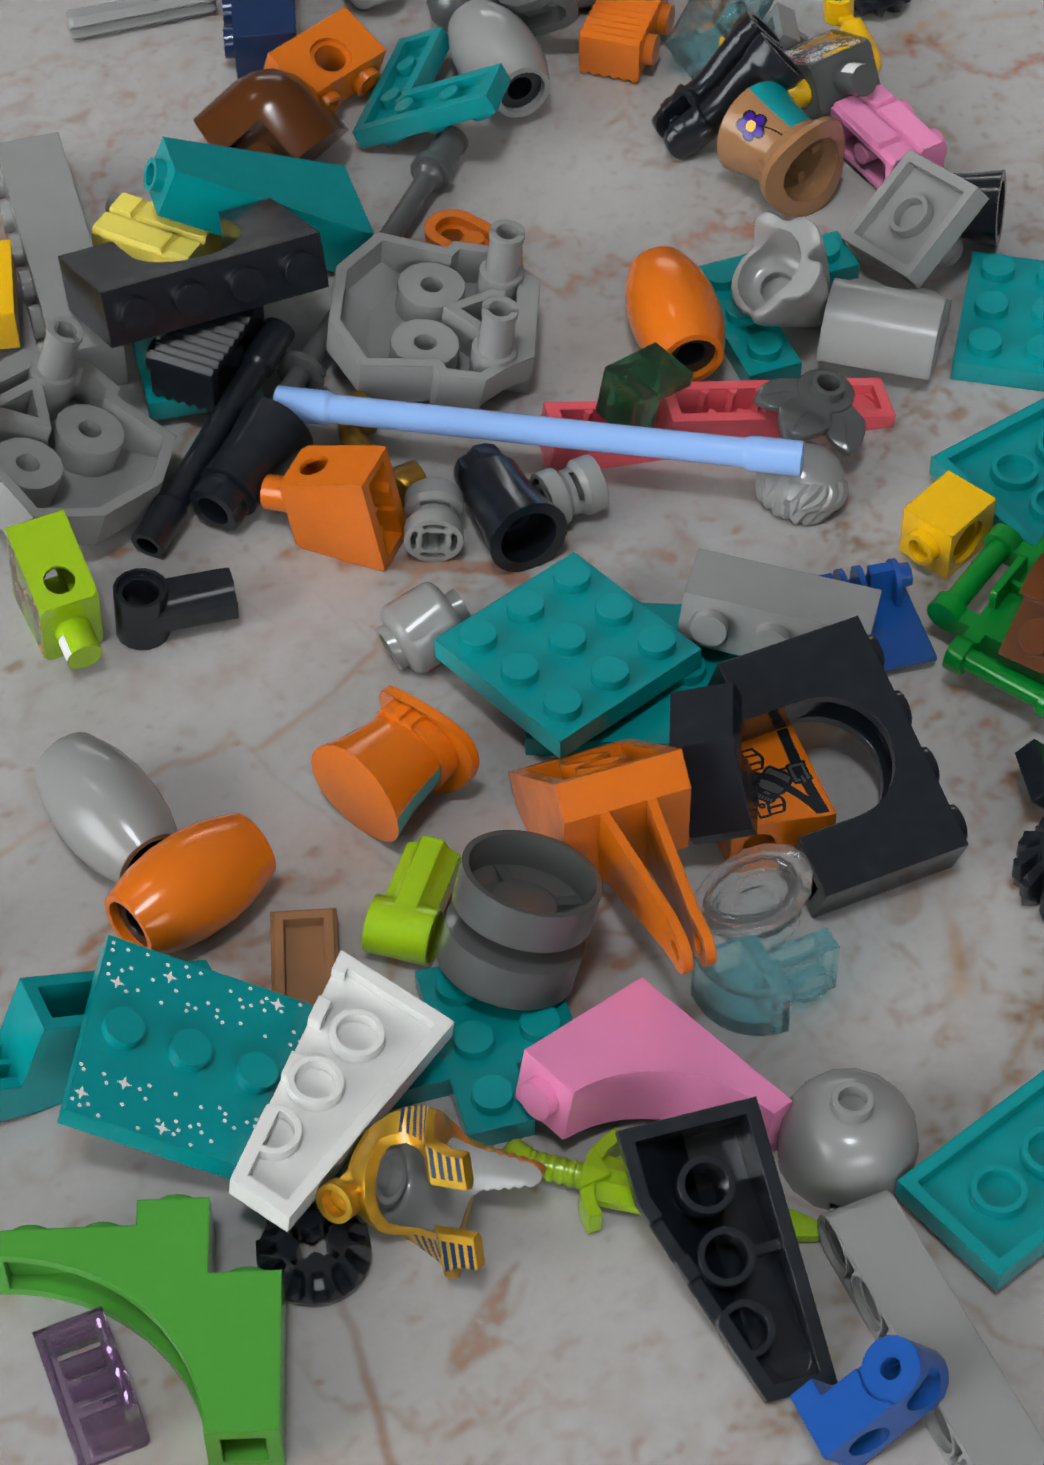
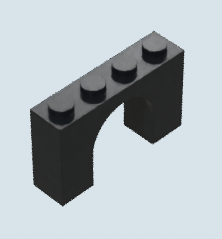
[58,198,329,348]
[707,615,969,919]

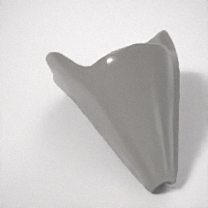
[731,211,830,328]

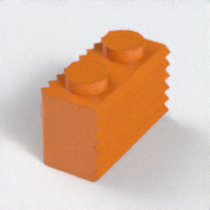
[579,0,675,84]

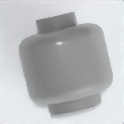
[376,582,471,675]

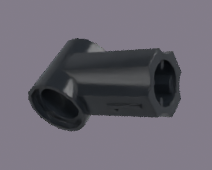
[113,567,238,650]

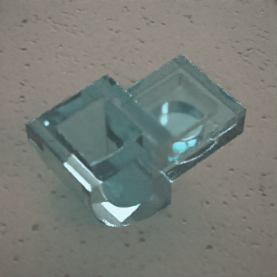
[691,927,840,1036]

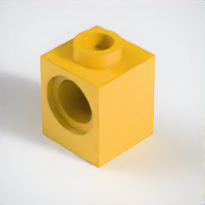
[899,470,997,579]

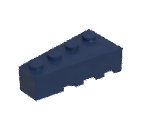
[222,0,297,79]

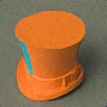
[311,685,479,842]

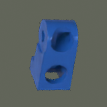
[789,1335,949,1465]

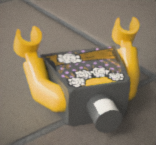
[718,0,882,116]

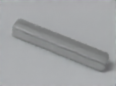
[66,0,217,40]

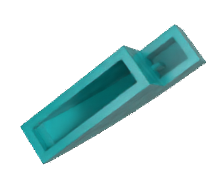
[0,959,212,1122]

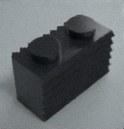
[145,306,265,413]

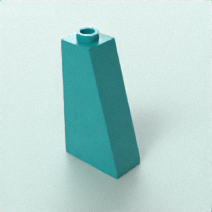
[143,137,374,272]

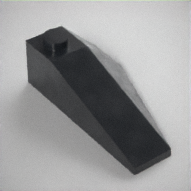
[615,1096,838,1403]

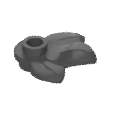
[753,369,866,457]

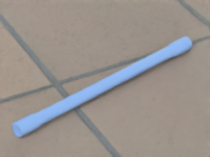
[273,385,805,477]

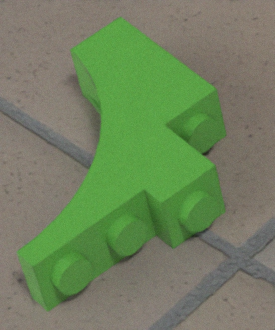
[0,1194,287,1465]

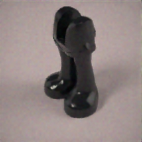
[652,10,804,160]

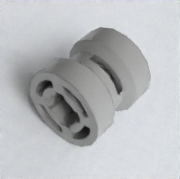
[530,454,609,524]
[404,477,464,562]

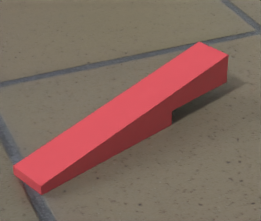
[540,377,896,471]

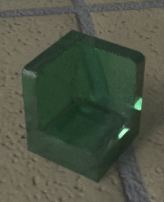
[595,342,693,428]

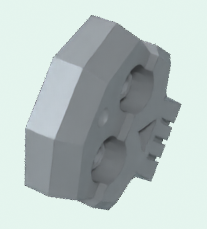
[326,220,541,409]
[0,316,177,545]

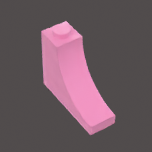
[515,977,793,1153]

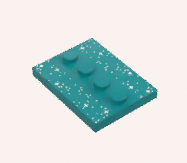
[57,935,341,1204]

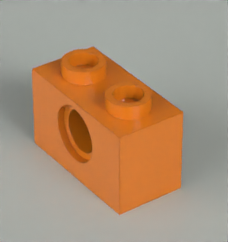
[263,7,386,112]

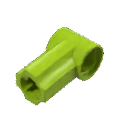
[362,835,461,967]

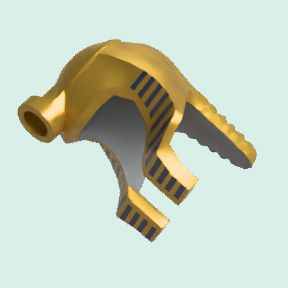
[316,1105,546,1280]

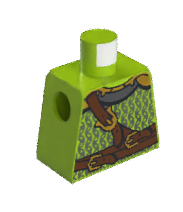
[4,509,103,669]

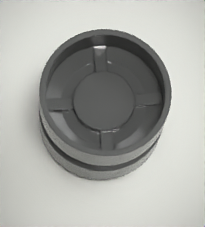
[436,830,603,1010]

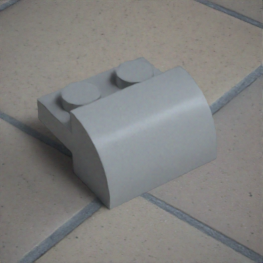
[816,278,952,380]

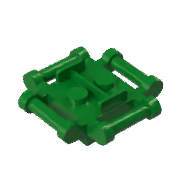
[927,523,1044,719]

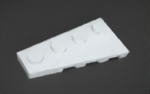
[229,950,455,1232]

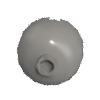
[777,1068,919,1210]

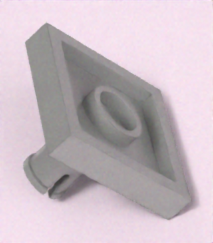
[840,149,989,289]

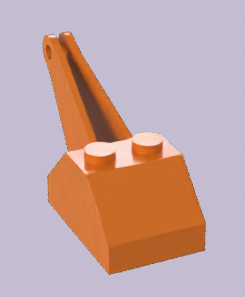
[508,738,717,974]

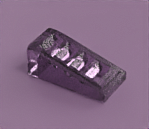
[32,1306,150,1465]

